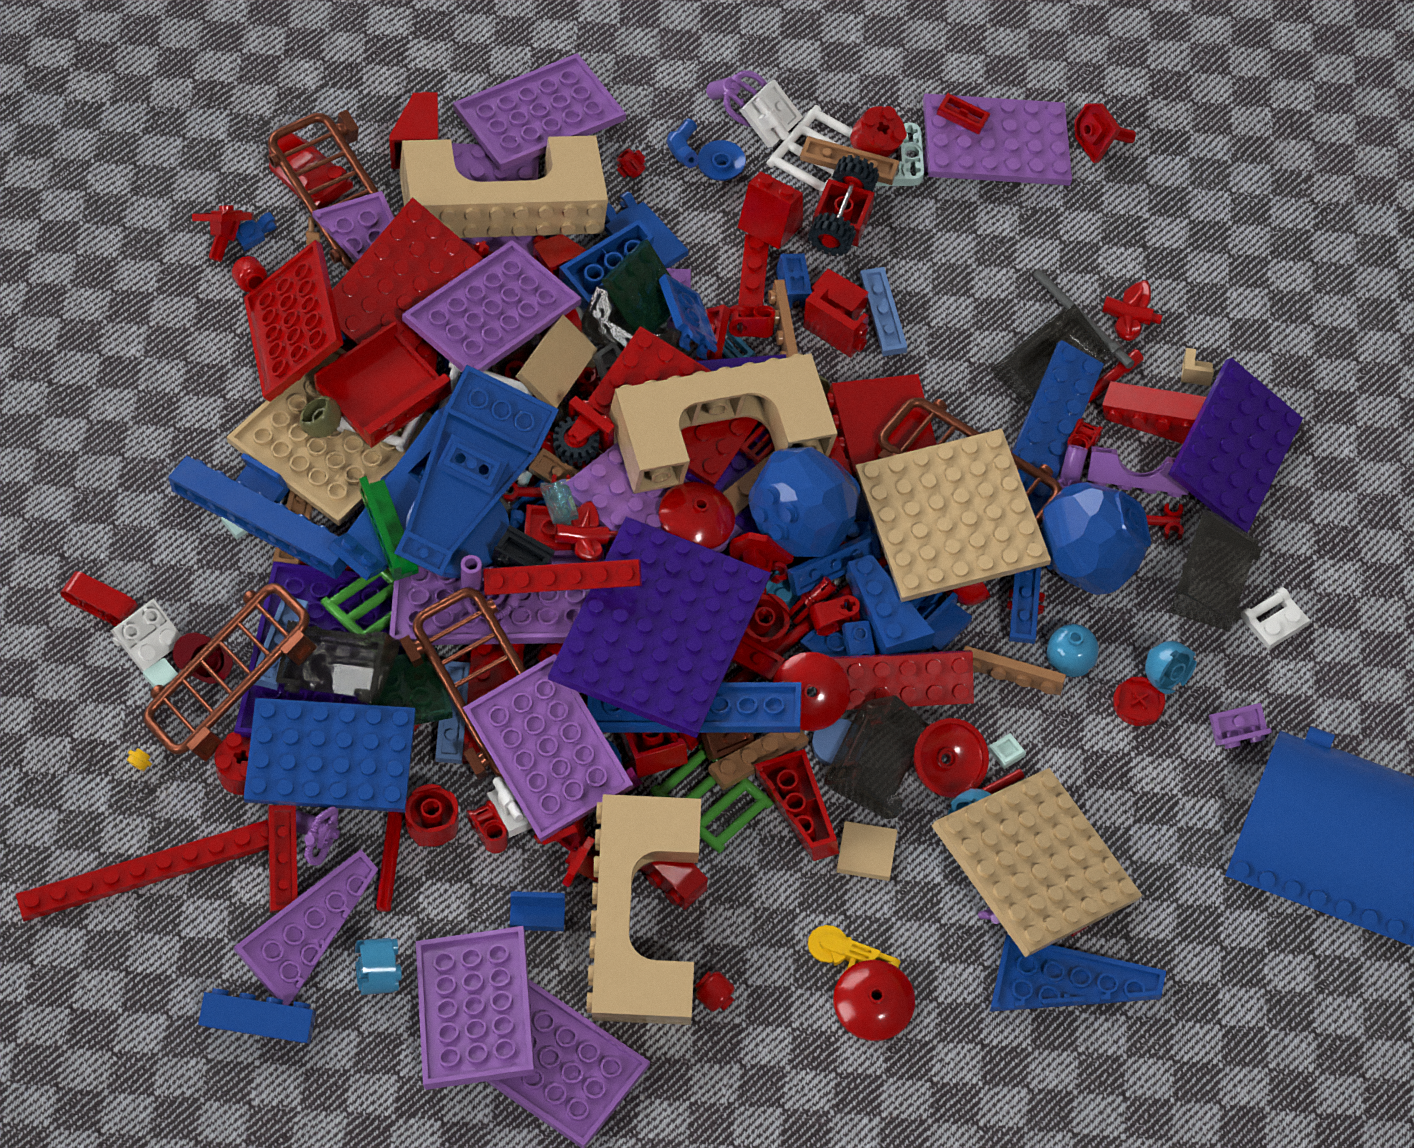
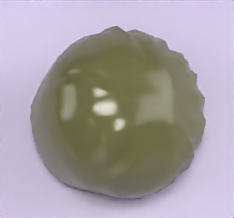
[300,396,342,438]

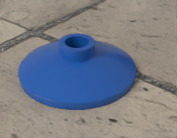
[698,140,746,181]

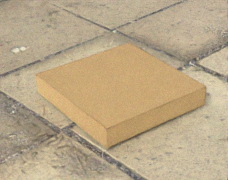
[836,821,897,881]

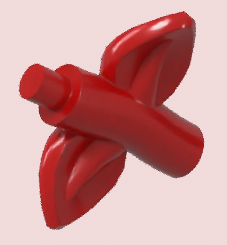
[1102,280,1163,341]
[554,501,618,561]

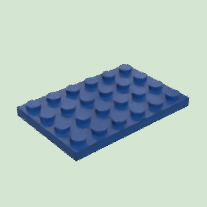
[244,698,416,813]

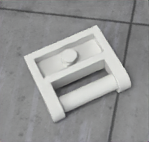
[1241,587,1310,650]

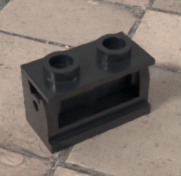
[491,525,555,568]

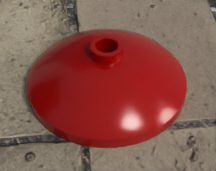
[658,482,735,549]
[772,652,850,731]
[914,718,989,798]
[833,960,915,1041]

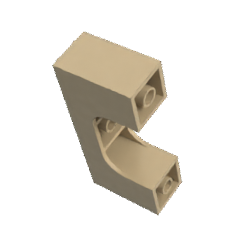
[399,135,608,238]
[609,353,838,494]
[586,794,701,1025]

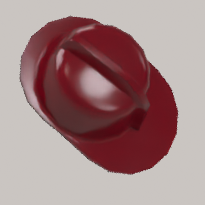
[173,632,233,684]

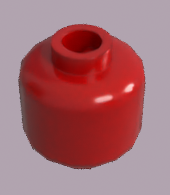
[231,256,268,292]
[694,971,735,1012]

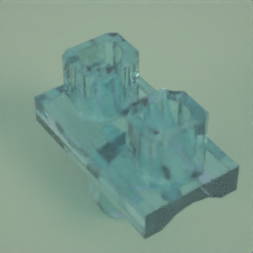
[540,479,579,526]

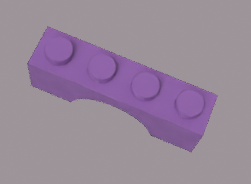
[1087,446,1189,497]

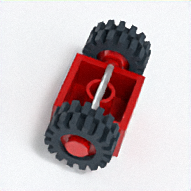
[808,155,879,256]

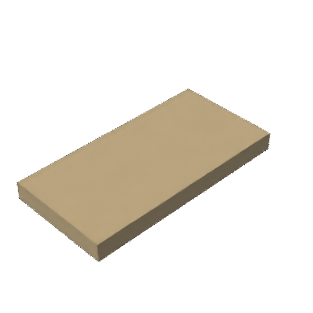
[516,314,597,408]

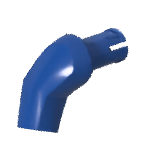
[666,118,699,168]

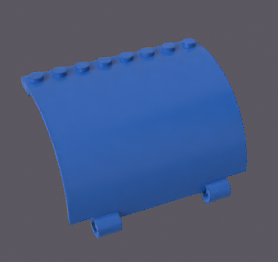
[1225,726,1414,947]

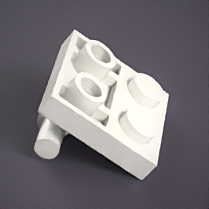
[739,80,803,148]
[110,598,181,672]
[487,776,532,838]

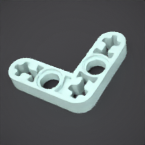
[876,122,924,186]

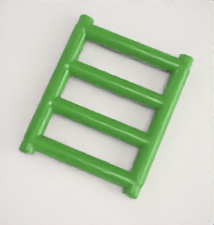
[320,568,401,662]
[650,742,774,853]

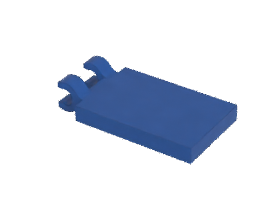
[605,191,688,278]
[659,273,717,360]

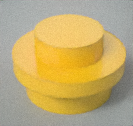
[126,748,152,772]

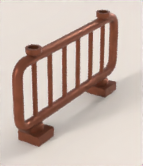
[268,110,404,271]
[878,398,1062,527]
[144,583,317,762]
[400,587,526,780]

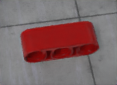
[60,571,138,626]

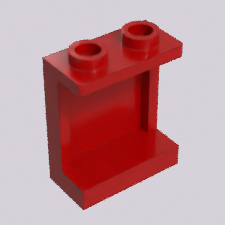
[803,284,869,358]

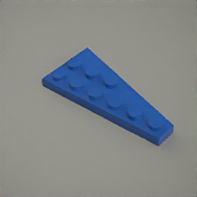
[990,935,1166,1012]

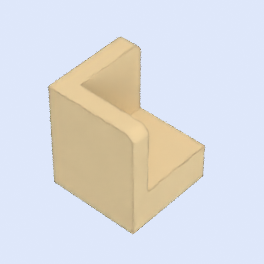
[1181,348,1214,386]

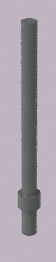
[1033,269,1135,369]

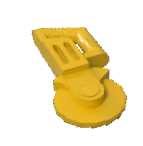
[807,925,901,970]

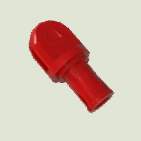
[789,576,837,624]

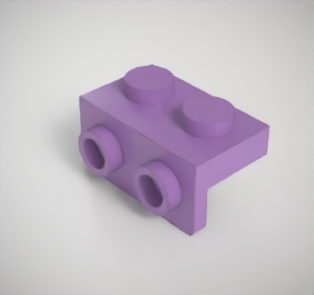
[1209,703,1272,749]

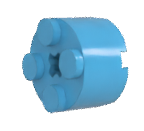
[355,938,402,995]

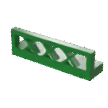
[359,476,419,581]

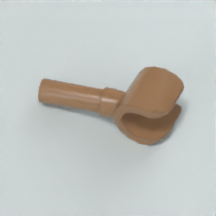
[306,217,321,245]

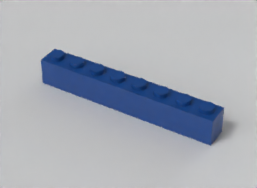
[168,455,348,579]

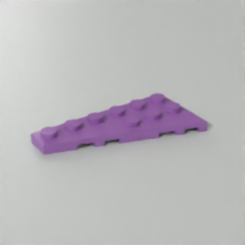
[312,191,394,262]
[234,849,378,1006]

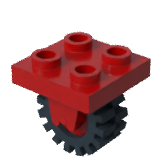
[553,396,615,466]

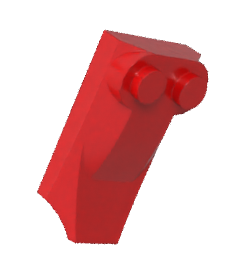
[268,133,353,209]

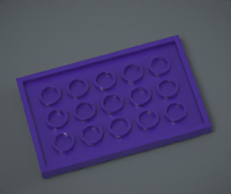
[1168,357,1303,535]

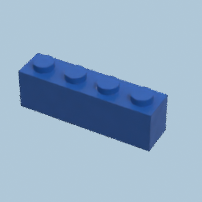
[198,988,316,1044]

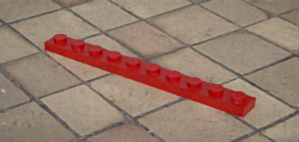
[15,820,268,922]

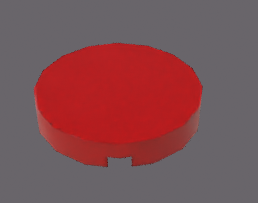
[1113,677,1166,726]

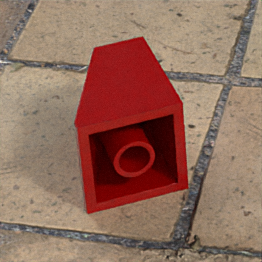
[389,92,439,169]
[737,171,803,249]

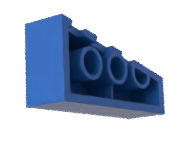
[845,555,935,655]

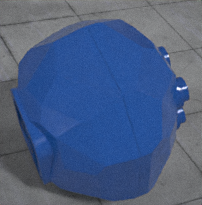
[748,447,860,557]
[1041,482,1151,595]

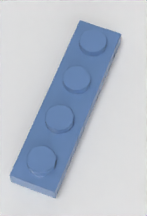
[860,267,907,356]
[254,598,308,690]
[435,661,470,764]

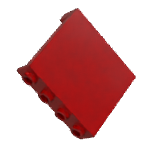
[314,321,452,448]
[825,374,937,478]

